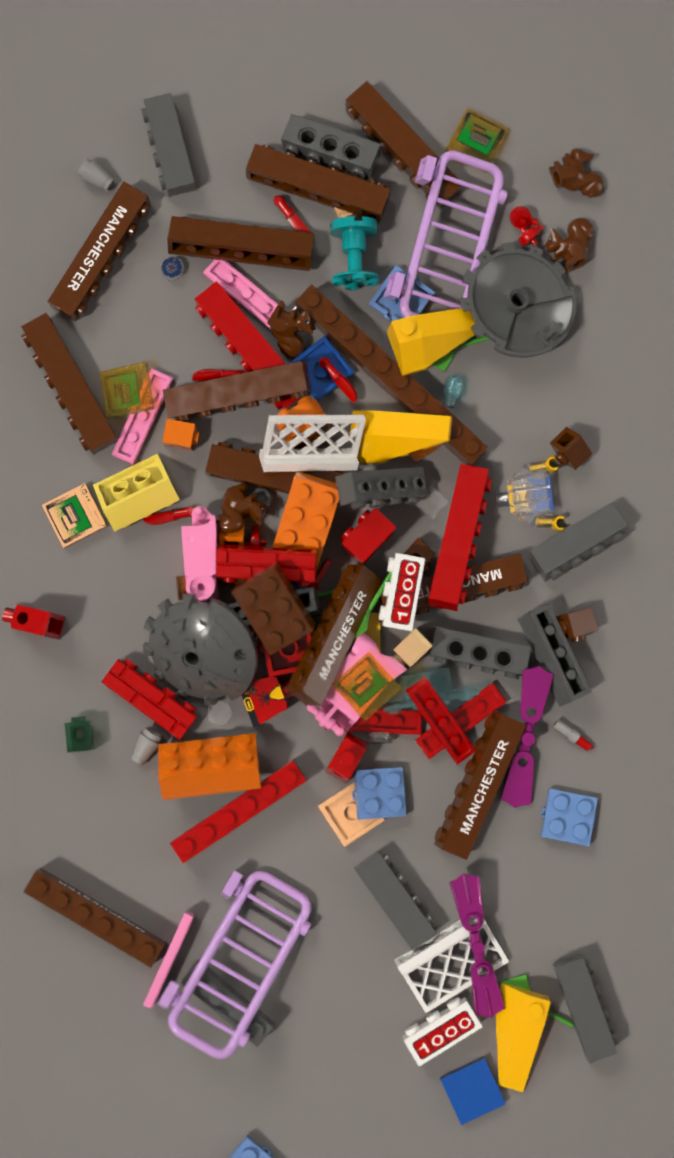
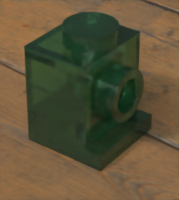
[65,716,95,752]

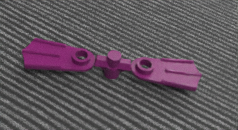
[501,666,553,808]
[449,873,505,1018]

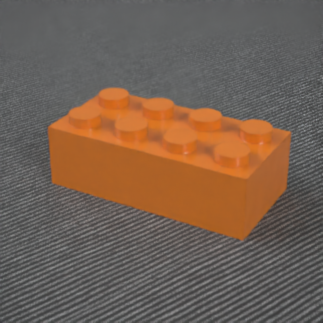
[273,471,339,568]
[158,733,261,800]

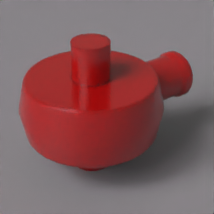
[509,206,538,229]
[518,225,544,247]
[245,526,267,546]

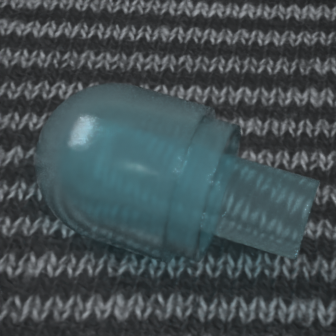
[443,375,464,408]

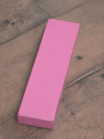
[203,259,278,330]
[111,368,174,465]
[143,910,194,1008]

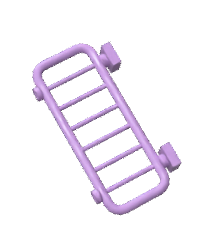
[383,150,507,318]
[157,870,311,1059]

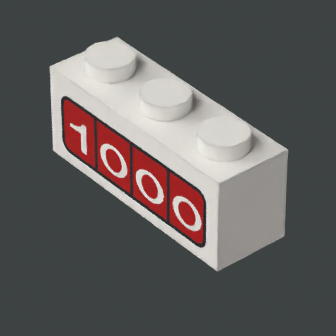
[378,553,425,631]
[402,997,482,1066]

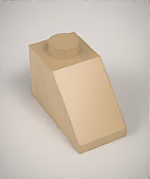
[392,628,433,668]

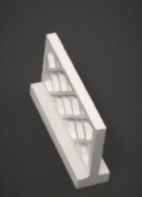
[259,415,366,472]
[394,917,509,1013]

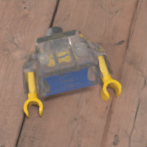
[496,456,565,531]

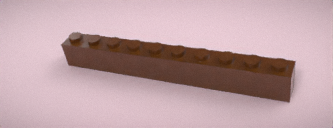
[295,284,488,466]

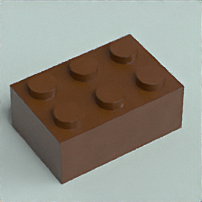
[231,562,316,655]

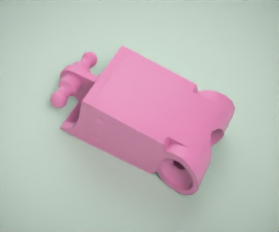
[181,506,220,604]
[307,633,407,736]

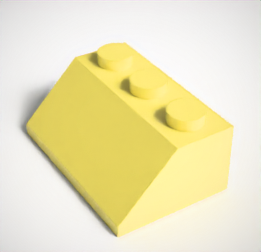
[93,453,180,532]

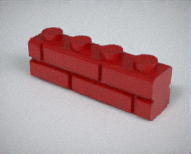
[216,544,317,586]
[101,658,198,740]

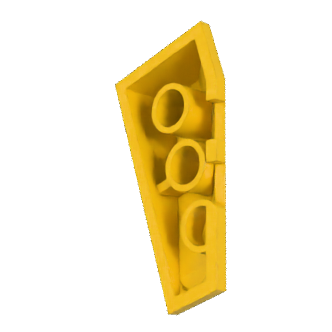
[387,308,475,376]
[350,410,452,464]
[495,982,551,1092]

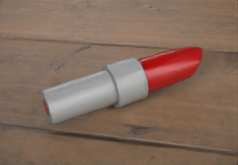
[553,719,595,751]

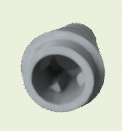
[77,158,114,191]
[131,727,163,765]

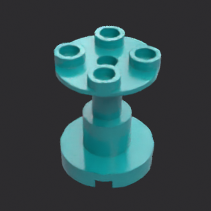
[330,216,379,290]

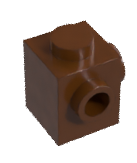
[550,427,592,470]
[404,538,436,576]
[556,607,598,642]

